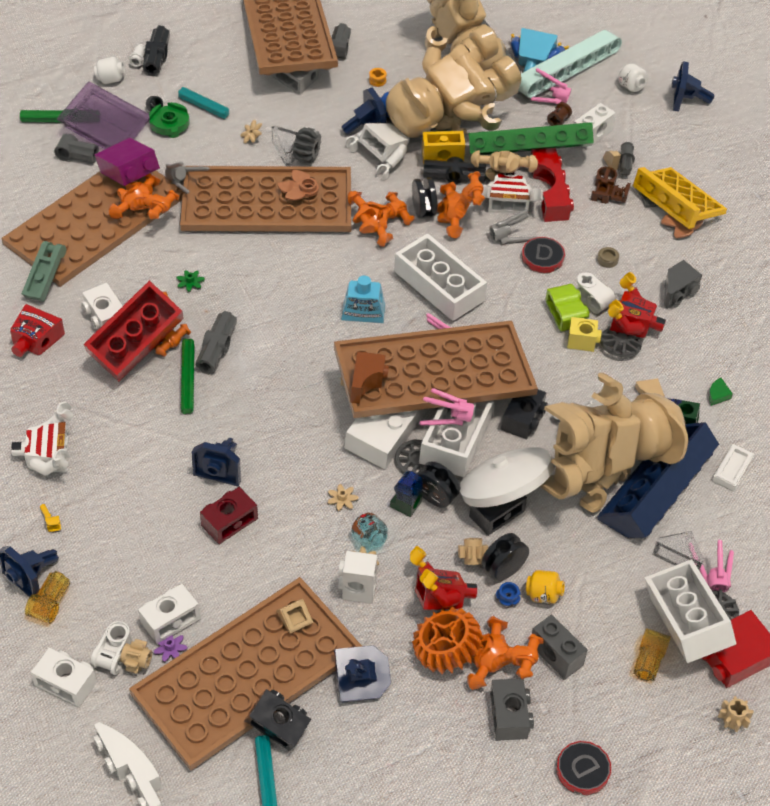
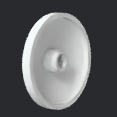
[460,447,554,507]

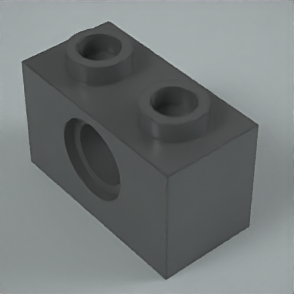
[532,614,588,680]
[490,679,534,741]

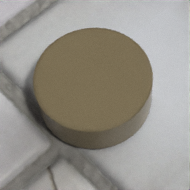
[597,247,619,268]

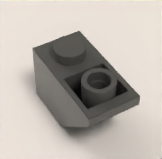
[664,260,702,309]

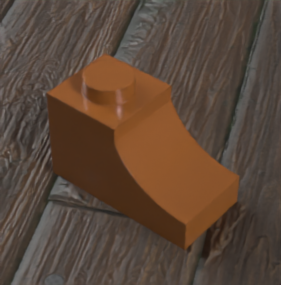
[350,351,389,404]

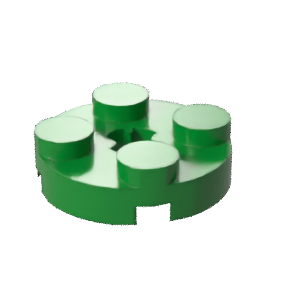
[149,102,190,138]

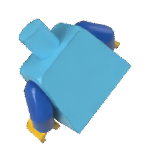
[511,28,569,72]

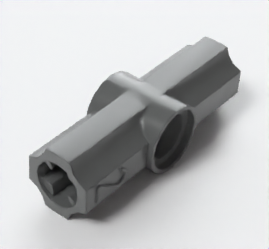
[196,311,237,374]

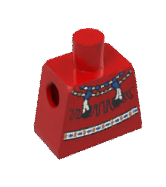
[10,304,65,357]

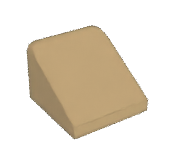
[276,599,314,633]

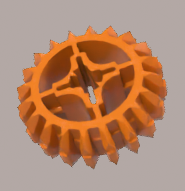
[412,607,483,674]

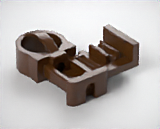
[591,166,631,204]

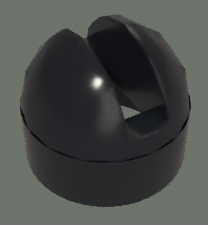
[145,96,163,111]

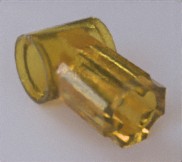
[25,571,70,624]
[633,628,671,682]

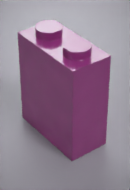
[94,137,160,186]

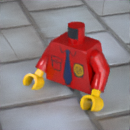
[608,272,666,338]
[410,546,477,610]

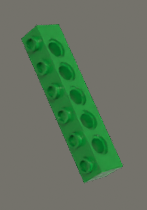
[469,122,594,156]

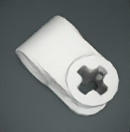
[576,272,616,314]
[90,621,132,675]

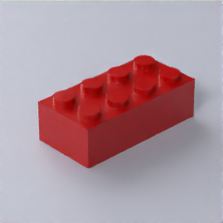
[84,280,184,382]

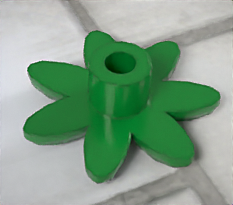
[176,270,205,292]

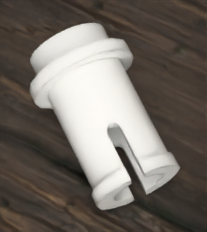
[129,44,145,67]

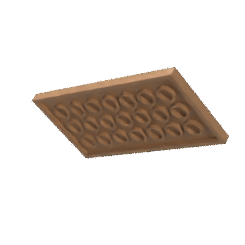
[243,0,338,75]
[180,166,351,232]
[1,170,183,287]
[334,320,538,418]
[129,577,362,771]

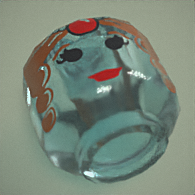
[351,513,388,549]

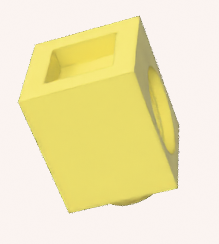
[567,317,602,352]

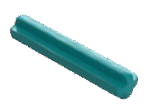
[178,87,230,119]
[255,735,277,806]

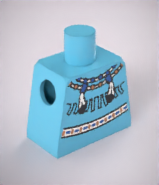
[342,275,385,323]

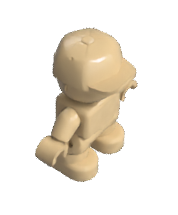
[427,0,506,71]
[386,24,522,138]
[540,373,688,513]

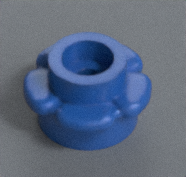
[496,582,521,606]

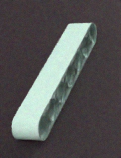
[518,30,622,98]

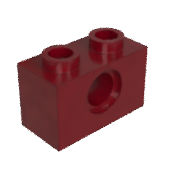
[200,486,258,544]

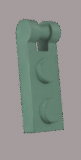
[21,241,66,302]

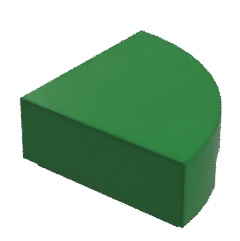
[709,378,733,405]

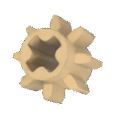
[458,538,488,565]
[120,639,152,674]
[718,696,754,732]

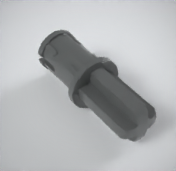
[619,142,635,175]

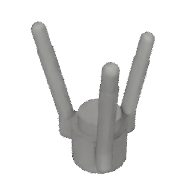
[165,161,209,194]
[489,209,536,244]

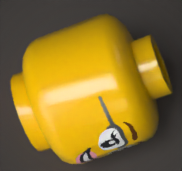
[526,570,565,604]

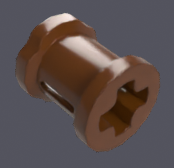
[547,102,572,126]

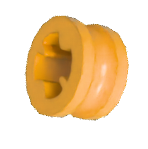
[369,68,387,87]

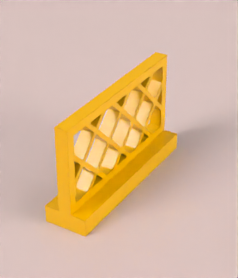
[633,167,727,229]

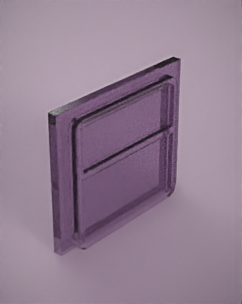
[57,81,150,149]

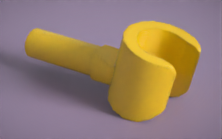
[40,504,61,532]

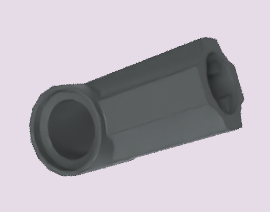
[332,23,351,58]
[54,133,99,162]

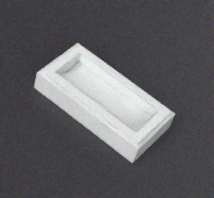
[712,444,754,491]

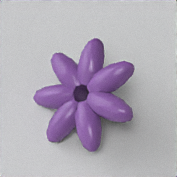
[154,635,188,662]

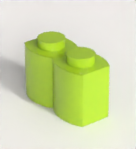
[545,284,590,331]

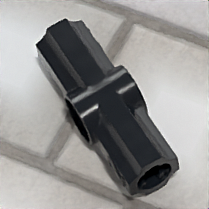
[143,25,170,76]
[423,157,486,184]

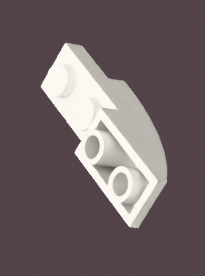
[93,722,162,806]

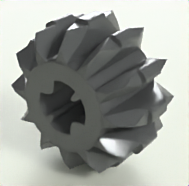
[292,127,322,163]

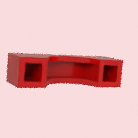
[531,148,574,222]

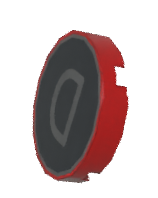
[522,237,565,273]
[556,741,611,795]

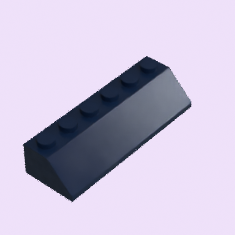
[597,422,719,539]

